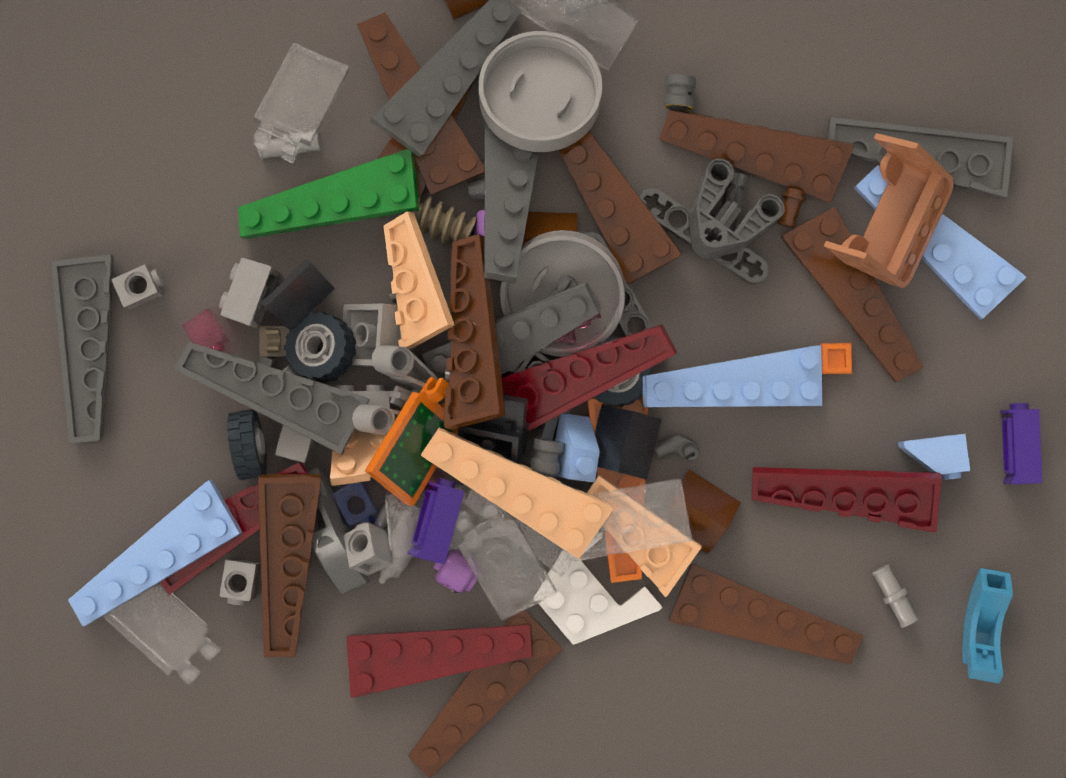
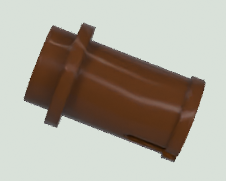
[777,188,806,228]

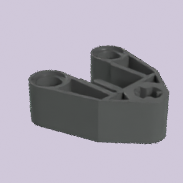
[689,159,784,259]

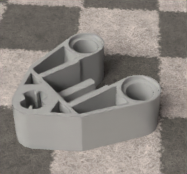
[352,345,445,435]

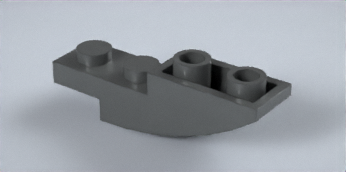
[309,467,369,594]

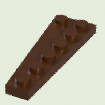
[357,12,484,196]
[659,108,854,203]
[559,130,683,284]
[781,207,924,383]
[444,234,506,430]
[258,474,322,657]
[668,564,863,664]
[408,604,562,778]

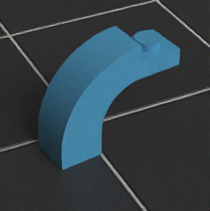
[962,568,1013,684]

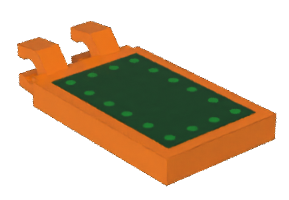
[365,377,458,506]

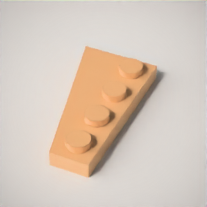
[384,212,454,350]
[587,475,702,597]

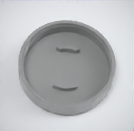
[479,31,602,152]
[500,230,625,357]

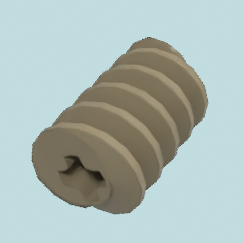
[412,196,477,245]

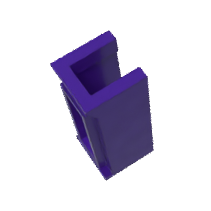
[1000,403,1042,484]
[407,478,465,565]

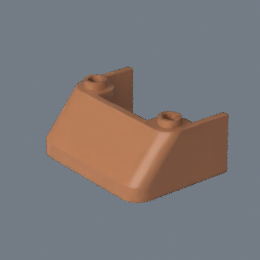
[824,133,954,288]

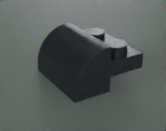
[458,394,530,464]

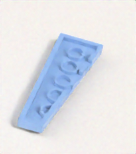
[854,165,1026,320]
[643,345,822,407]
[68,480,243,627]

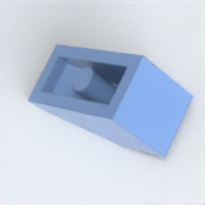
[553,413,600,482]
[898,434,970,480]

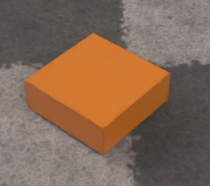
[819,343,852,374]

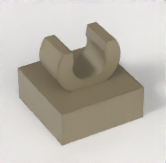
[259,326,290,357]

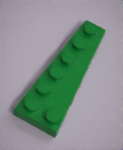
[238,149,419,240]

